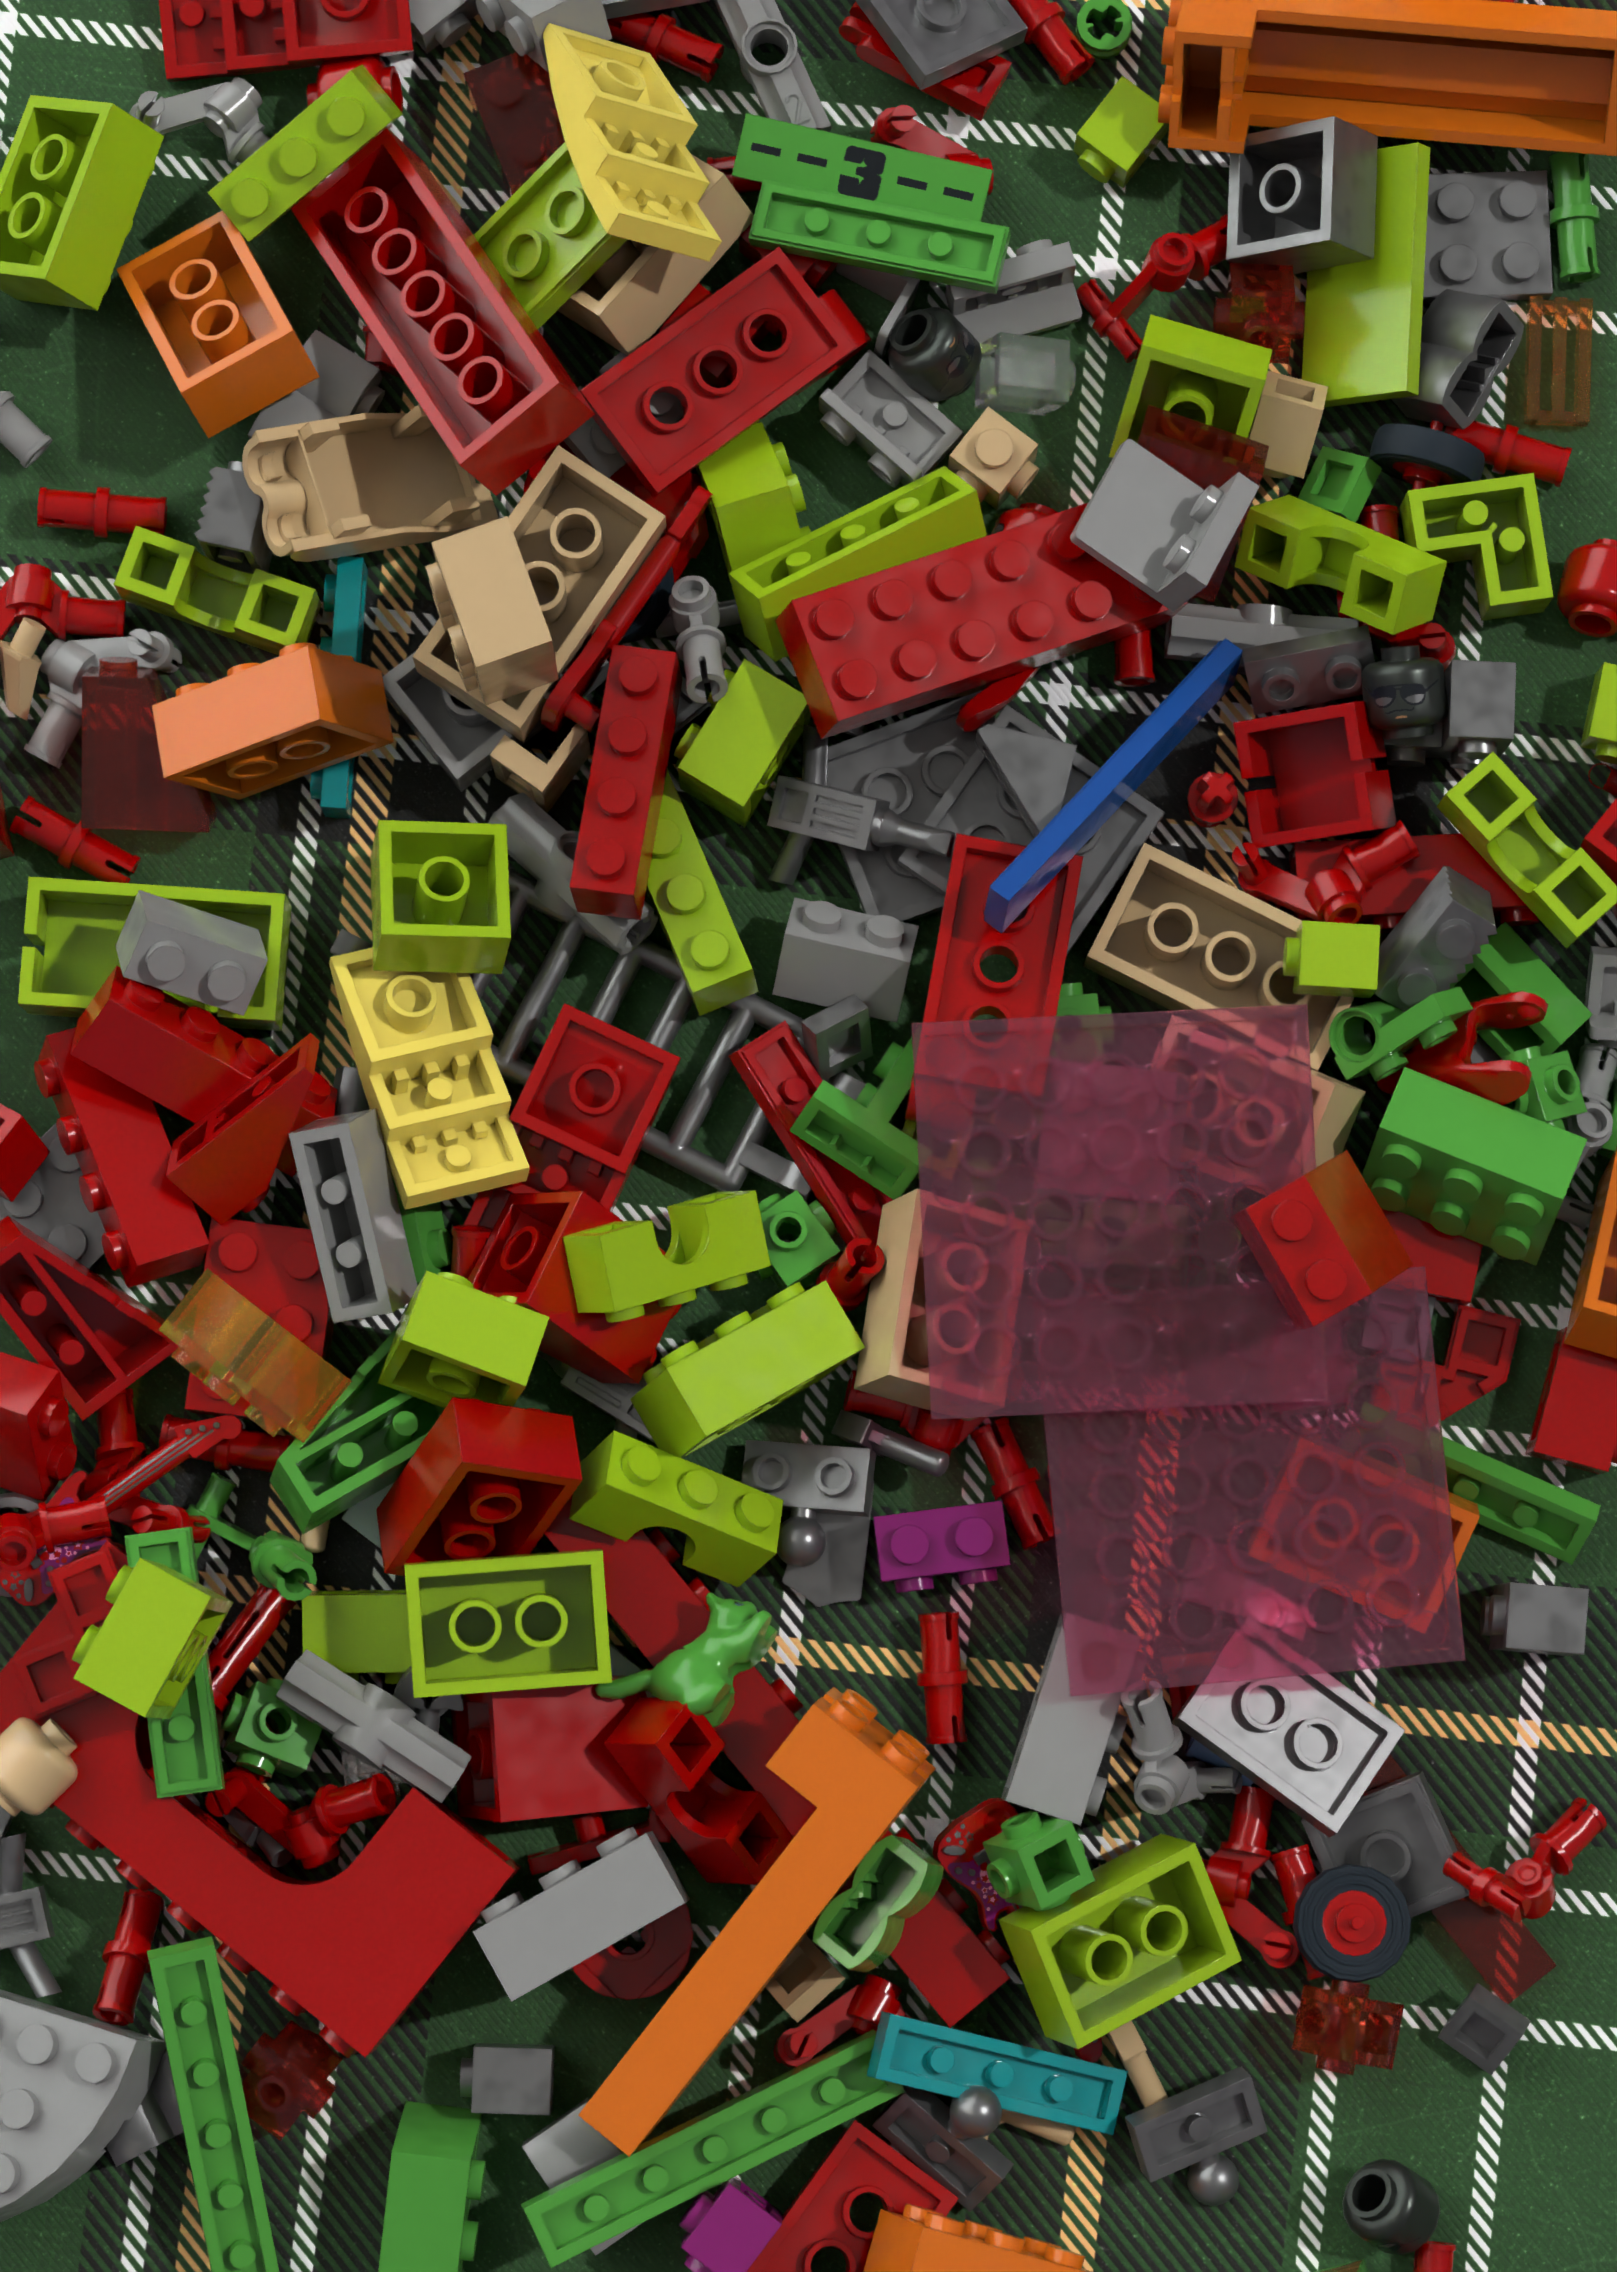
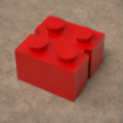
[1233,701,1396,848]

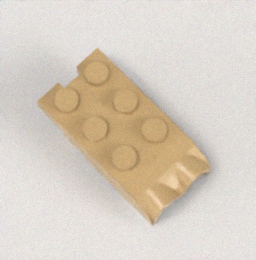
[242,404,499,562]

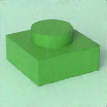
[1298,446,1382,523]

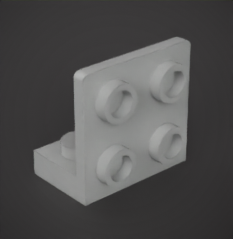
[1070,439,1260,612]

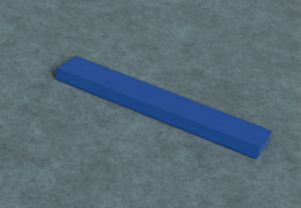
[984,638,1243,933]

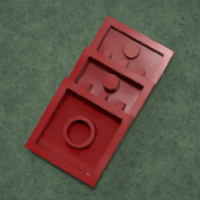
[159,0,414,82]
[463,1003,681,1229]

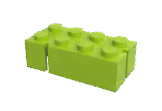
[18,876,292,1031]

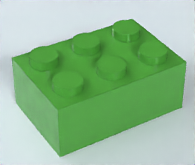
[1362,1067,1588,1266]

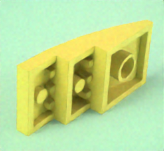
[543,23,722,262]
[329,947,530,1210]

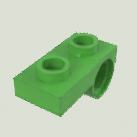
[1329,986,1473,1081]

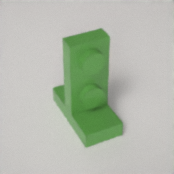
[789,1026,932,1200]

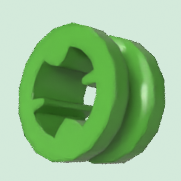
[1075,0,1132,59]

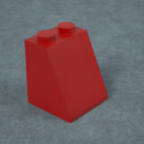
[1231,1150,1414,1331]
[468,1191,682,1384]
[451,1675,648,1823]

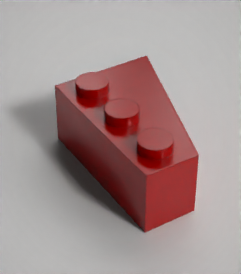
[0,1216,186,1421]

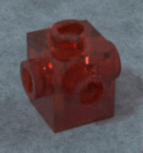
[1213,263,1305,364]
[1292,1979,1404,2075]
[241,2020,343,2141]

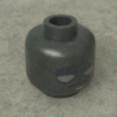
[888,307,982,402]
[1361,645,1447,739]
[1342,2159,1440,2255]

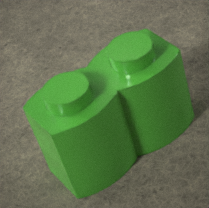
[813,1835,944,1972]

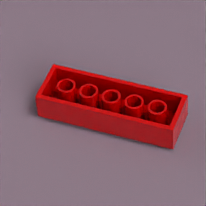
[291,128,595,496]
[775,503,1188,740]

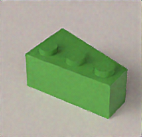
[269,1323,445,1534]
[378,2101,486,2272]

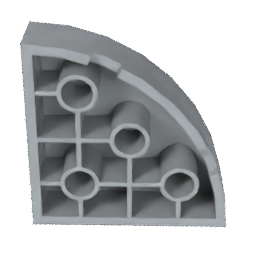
[0,1989,166,2222]

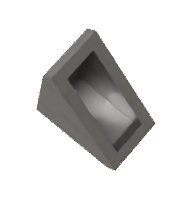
[975,724,1077,838]

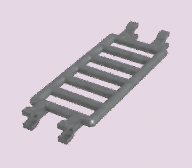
[330,868,865,1201]

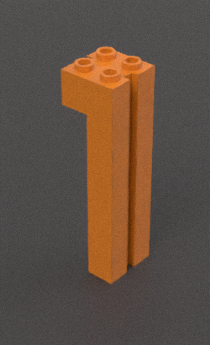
[1158,0,1617,156]
[578,1687,936,2157]

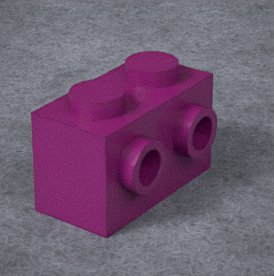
[872,1501,1010,1593]
[679,2176,782,2272]

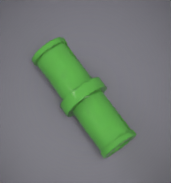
[1548,152,1600,284]

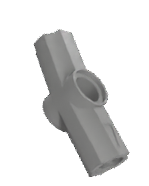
[1163,603,1359,675]
[276,1649,472,1804]

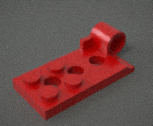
[580,247,872,498]
[905,833,1083,1131]
[747,2120,959,2272]

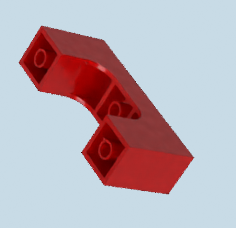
[0,1540,521,2058]

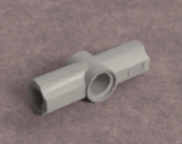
[714,0,832,132]
[489,792,659,955]

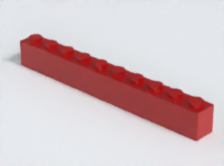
[544,1494,1011,2028]

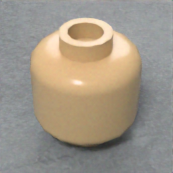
[0,1717,78,1817]

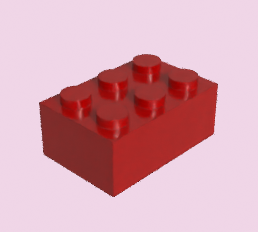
[185,1217,334,1427]
[376,1397,583,1576]

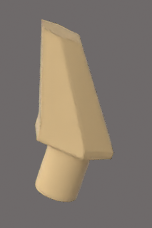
[0,617,46,721]

